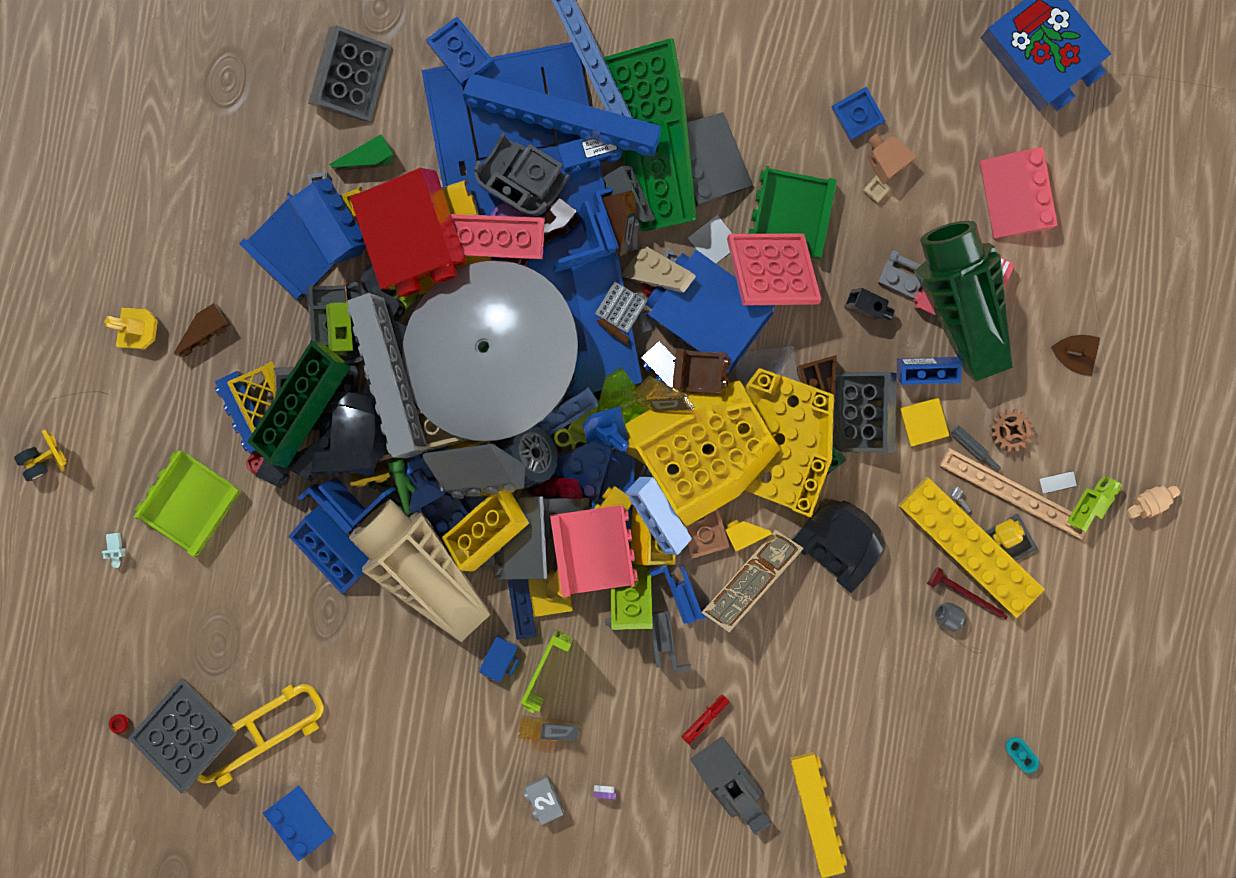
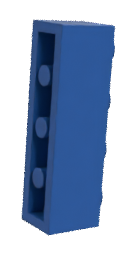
[215,371,261,454]

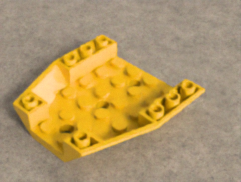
[708,368,834,517]
[625,380,781,526]

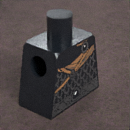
[844,288,895,320]

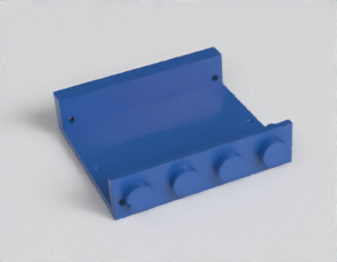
[239,192,336,301]

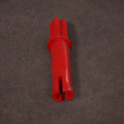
[681,695,730,745]

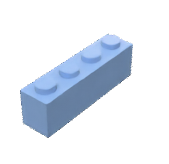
[625,477,692,555]

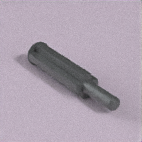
[951,425,1001,471]

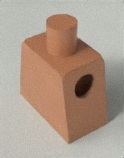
[868,133,916,185]

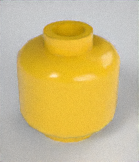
[993,519,1025,548]

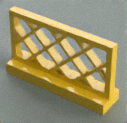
[227,361,275,433]

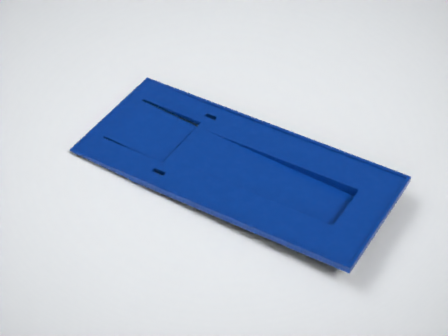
[421,42,642,398]

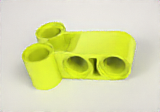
[554,402,605,450]

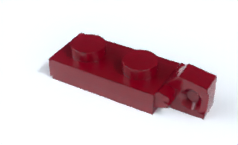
[527,477,584,499]

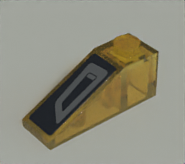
[633,376,695,412]
[518,715,581,744]

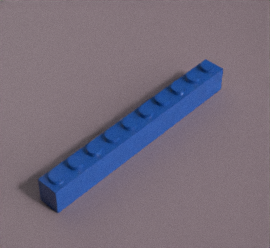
[463,73,661,157]

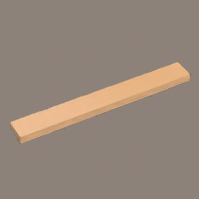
[939,448,1086,539]

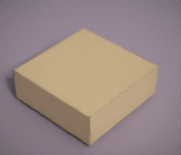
[863,175,891,204]

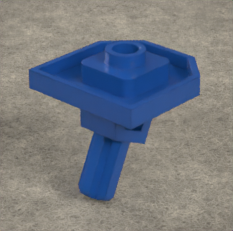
[583,407,629,452]

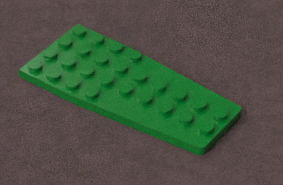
[604,38,696,231]

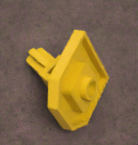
[104,308,158,350]

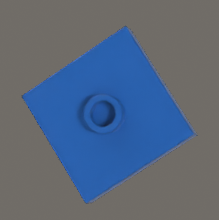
[831,87,886,142]

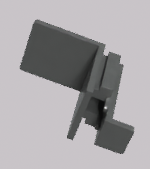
[605,610,691,672]
[691,737,771,835]

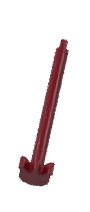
[927,567,1008,619]

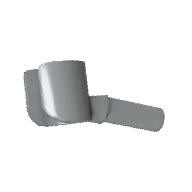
[950,487,971,513]

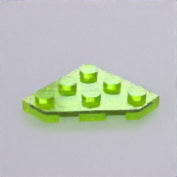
[597,366,652,432]

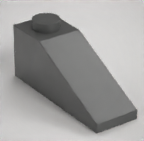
[603,166,656,222]

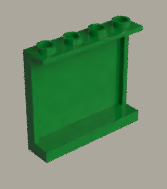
[748,166,837,260]

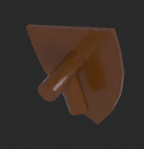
[1051,335,1100,376]

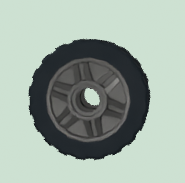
[493,425,558,490]

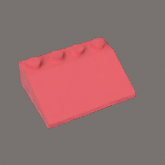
[979,147,1057,239]

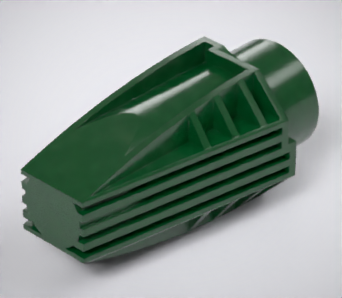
[914,221,1013,382]

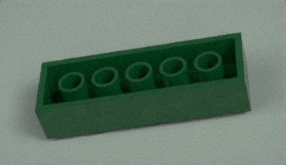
[247,340,351,468]

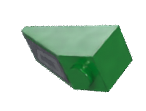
[330,134,395,171]

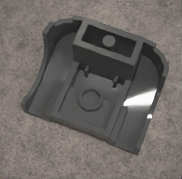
[474,133,570,217]

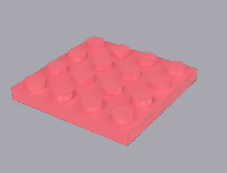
[727,234,821,305]

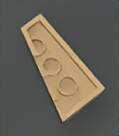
[622,245,696,293]

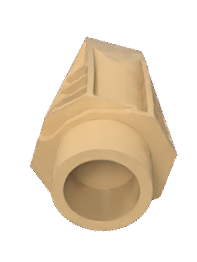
[349,499,490,642]

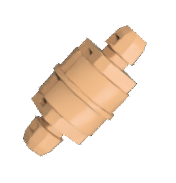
[1126,486,1180,519]

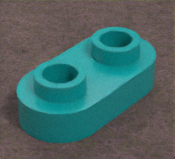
[1005,736,1039,773]

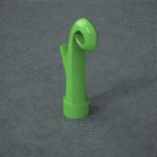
[387,458,415,517]

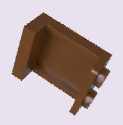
[672,348,730,395]

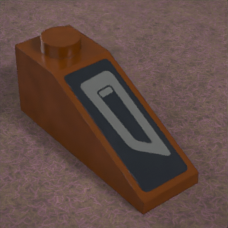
[602,190,637,257]

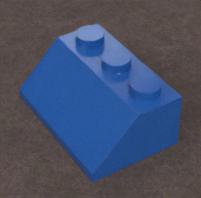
[263,785,334,862]

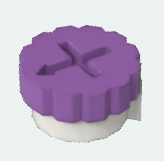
[593,785,616,799]

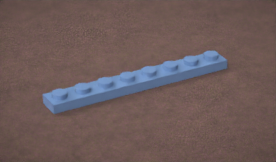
[552,0,633,118]

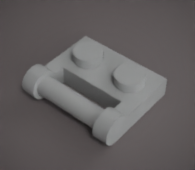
[877,250,921,299]

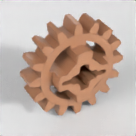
[990,409,1034,452]

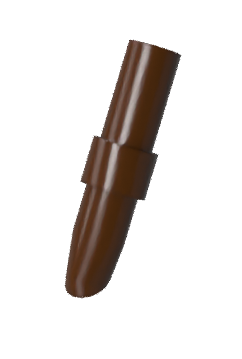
[596,318,630,345]

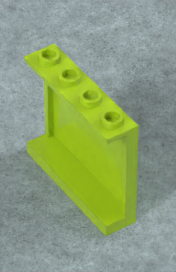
[134,450,242,557]

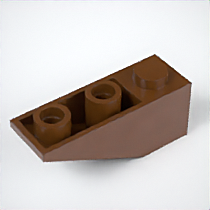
[174,303,230,357]

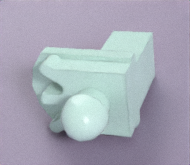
[102,533,125,568]

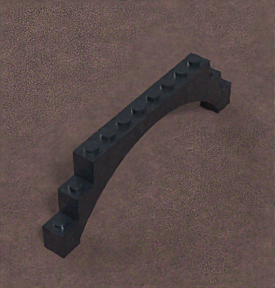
[255,263,407,489]

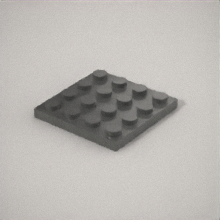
[128,678,238,793]

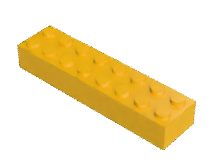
[898,477,1045,618]

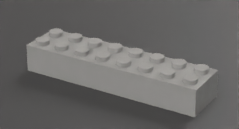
[347,293,428,458]

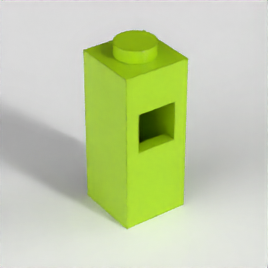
[326,302,353,356]

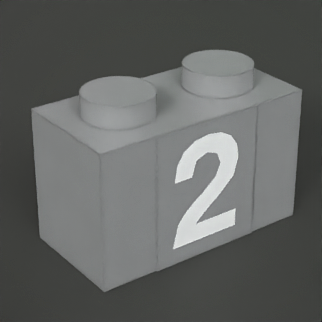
[523,775,564,825]

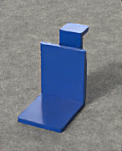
[553,187,619,273]
[298,477,397,534]
[649,564,707,624]

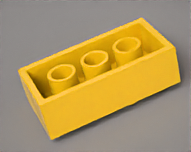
[442,491,529,572]

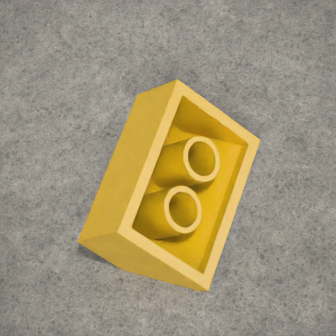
[631,504,675,565]

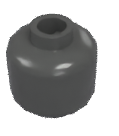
[935,602,966,632]

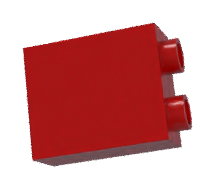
[350,167,467,297]

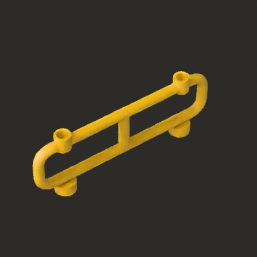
[197,684,324,788]

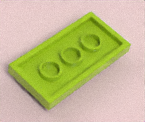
[611,564,653,630]

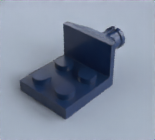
[407,468,471,538]

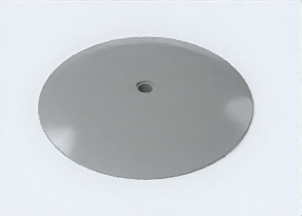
[402,261,578,441]

